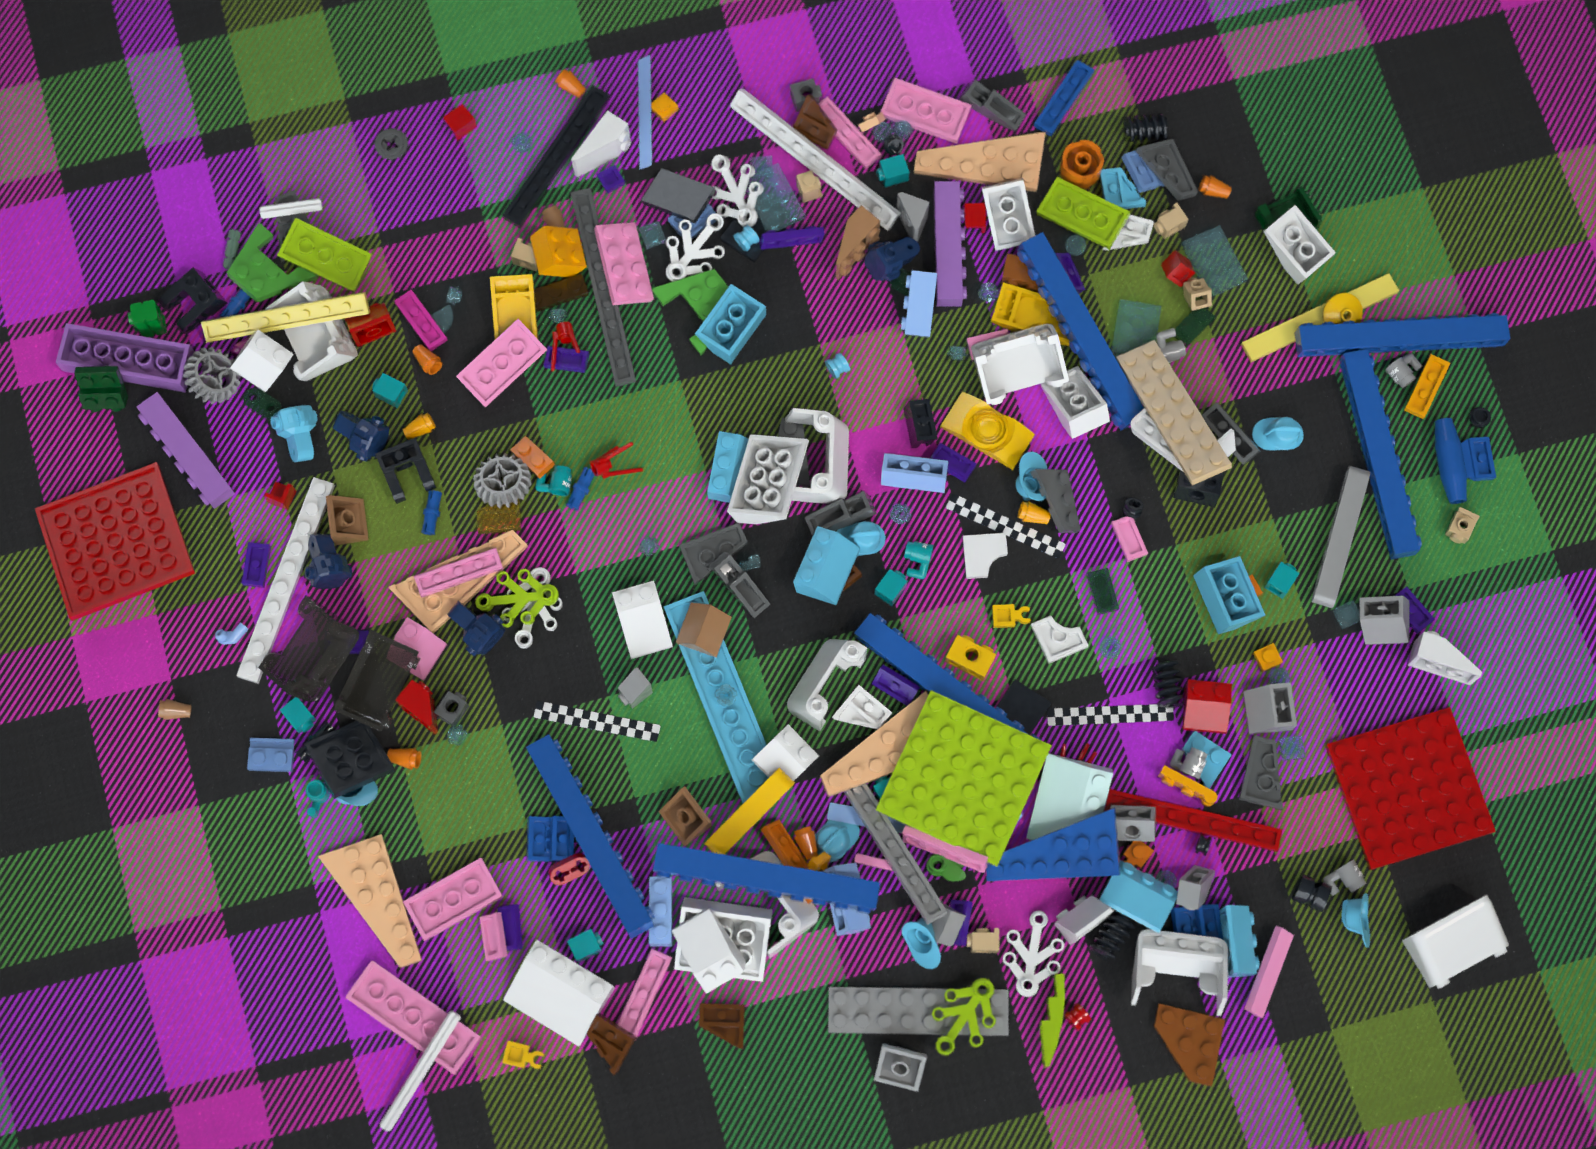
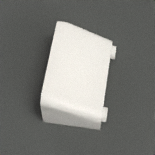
[265,282,358,381]
[971,324,1069,405]
[787,639,867,731]
[1402,895,1509,989]

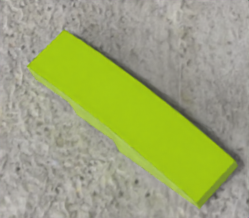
[1039,974,1065,1068]

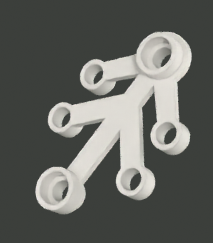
[712,155,764,227]
[666,214,725,282]
[502,567,563,648]
[1002,911,1064,997]

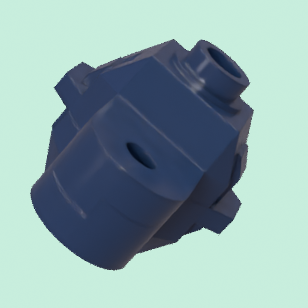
[865,237,920,281]
[333,411,389,461]
[305,534,352,589]
[447,601,505,656]

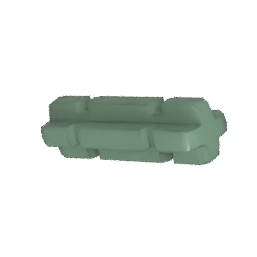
[223,229,241,270]

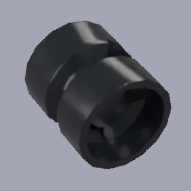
[1292,874,1332,912]

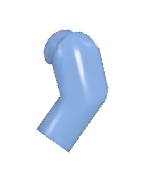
[215,622,248,645]

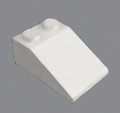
[571,111,631,177]
[982,178,1035,251]
[1264,205,1336,284]
[1041,366,1110,439]
[612,581,673,659]
[1407,631,1482,685]
[1054,895,1113,946]
[672,907,746,993]

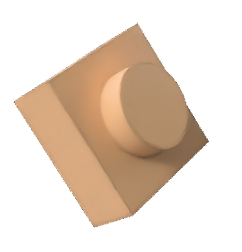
[859,112,886,132]

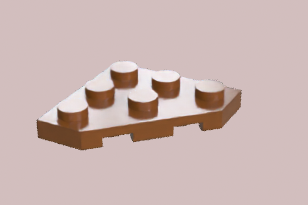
[1153,1004,1225,1087]

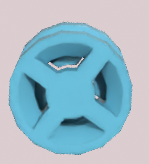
[734,225,760,251]
[825,353,850,379]

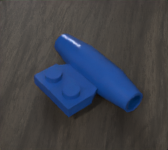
[1435,418,1496,504]

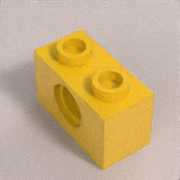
[945,635,997,681]

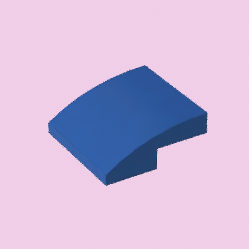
[526,816,574,862]
[1171,904,1223,940]

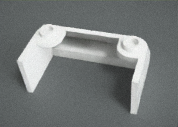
[785,408,849,504]
[1131,408,1236,472]
[715,851,819,958]
[1131,929,1228,1016]

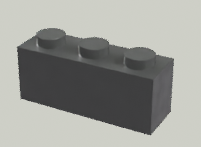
[1202,402,1261,465]

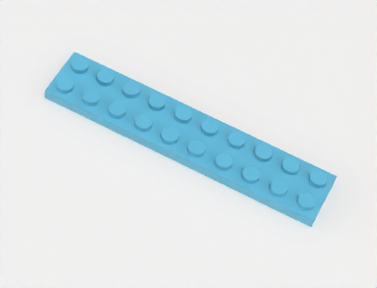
[664,591,768,804]

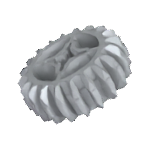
[182,347,241,404]
[473,453,531,509]

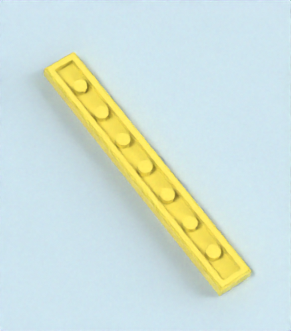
[1241,273,1399,362]
[201,292,370,343]

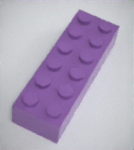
[56,323,194,392]

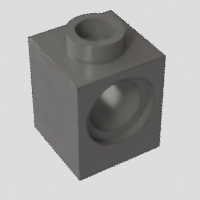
[790,78,822,112]
[434,691,469,728]

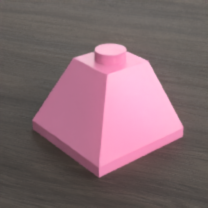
[387,617,447,681]

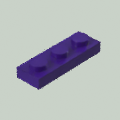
[759,226,825,250]

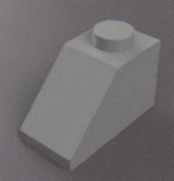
[618,667,653,709]
[1176,865,1215,910]

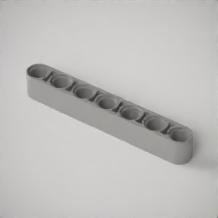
[1311,465,1370,608]

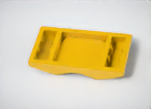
[490,274,539,359]
[991,282,1070,346]
[940,392,1035,470]

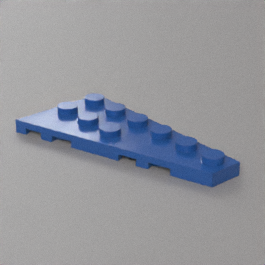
[986,808,1121,881]

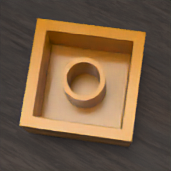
[530,226,587,277]

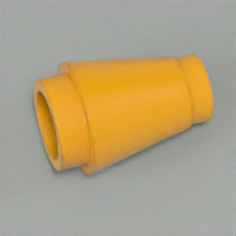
[402,413,436,440]
[1017,501,1051,524]

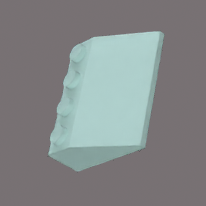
[1026,753,1113,840]

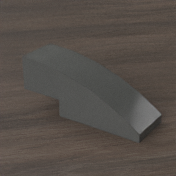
[959,80,1026,131]
[805,491,877,536]
[709,552,770,618]

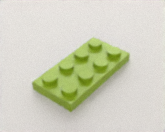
[1036,177,1130,250]
[277,218,373,293]

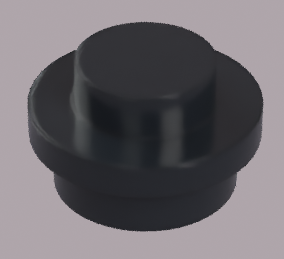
[883,134,904,155]
[1469,407,1491,428]

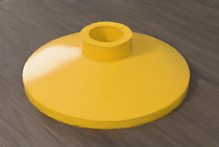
[1323,293,1363,324]

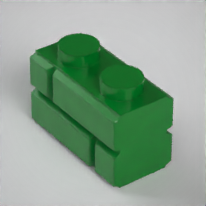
[128,300,167,337]

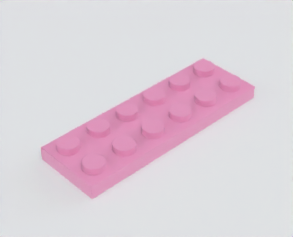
[345,961,482,1075]

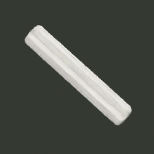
[260,198,322,218]

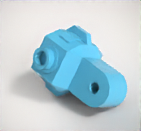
[271,405,317,462]

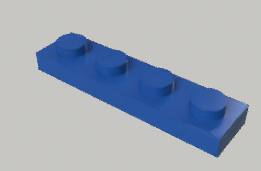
[1034,60,1095,137]

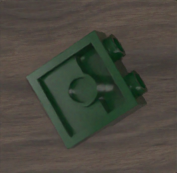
[74,366,128,412]

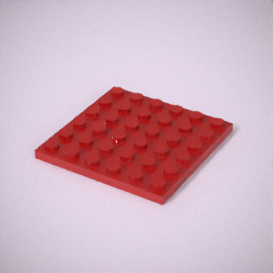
[35,462,195,621]
[1325,707,1496,871]

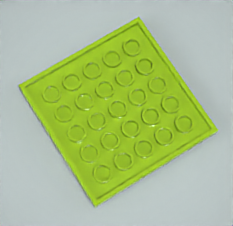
[875,690,1052,867]

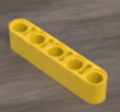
[704,767,795,855]

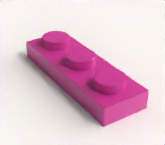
[394,290,447,351]

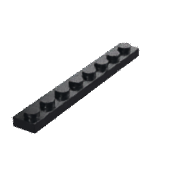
[502,85,610,228]

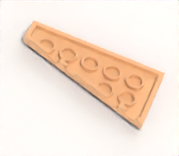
[914,132,1045,192]
[388,530,528,634]
[820,691,928,797]
[318,834,422,968]

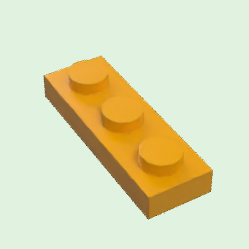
[1404,354,1450,419]

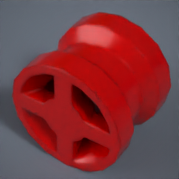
[1063,1003,1092,1031]

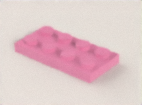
[880,78,972,144]
[594,222,654,305]
[456,319,547,407]
[403,858,503,941]

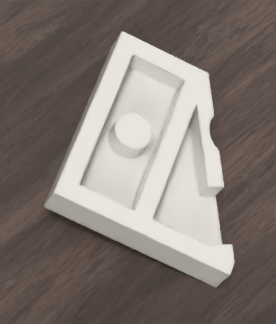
[1103,215,1154,251]
[832,685,893,730]

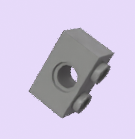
[1111,805,1156,842]

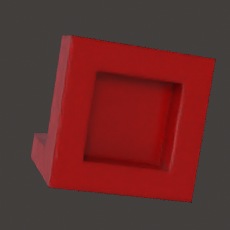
[443,104,477,141]
[964,203,986,233]
[1161,250,1195,287]
[264,481,296,510]

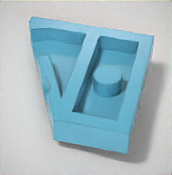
[1100,167,1146,209]
[1182,731,1232,789]

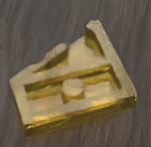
[477,499,521,534]

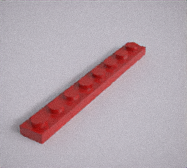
[1104,789,1282,852]

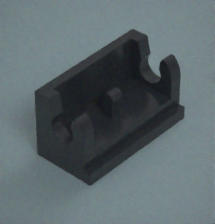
[903,399,938,449]

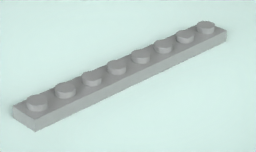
[844,784,947,925]

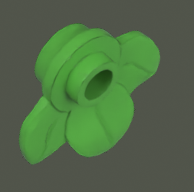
[927,854,966,882]

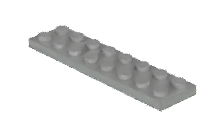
[828,987,1008,1036]

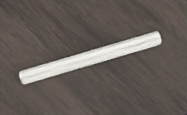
[380,1011,461,1131]

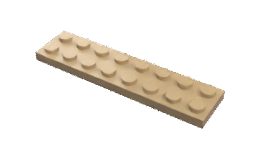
[1116,340,1232,485]

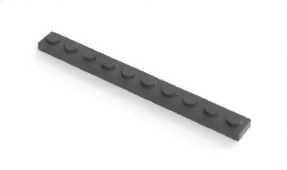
[570,188,636,387]

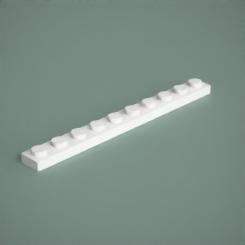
[730,88,901,231]
[237,477,335,684]

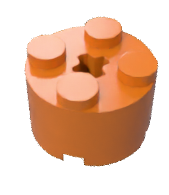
[1060,140,1104,189]

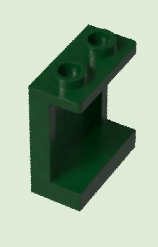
[1255,186,1322,231]

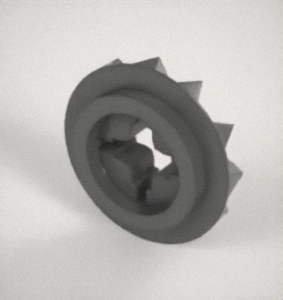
[375,128,408,161]

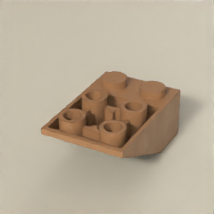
[836,205,880,280]

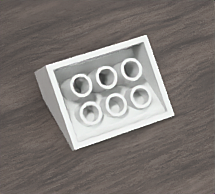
[727,434,809,524]
[674,897,773,982]
[503,940,615,1047]

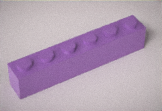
[934,181,967,307]
[137,392,235,509]

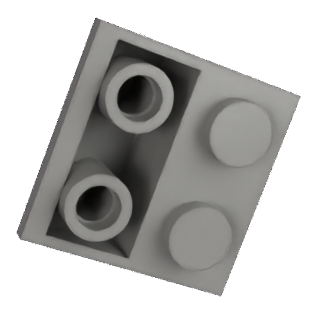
[1360,596,1409,645]
[1243,683,1297,734]

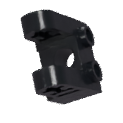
[158,267,227,334]
[376,438,436,504]
[1173,469,1224,508]

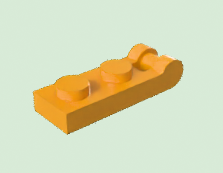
[1158,765,1217,807]

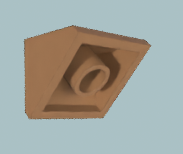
[326,495,369,545]
[676,603,732,658]
[659,787,712,847]

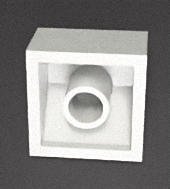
[230,330,293,392]
[752,724,819,781]

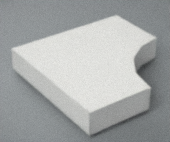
[963,533,1008,579]
[1031,616,1088,664]

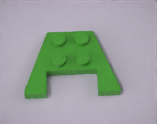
[227,223,317,303]
[652,269,728,355]

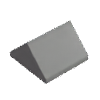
[896,192,929,242]
[874,1044,927,1092]

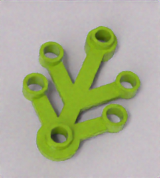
[475,569,559,628]
[932,978,996,1055]

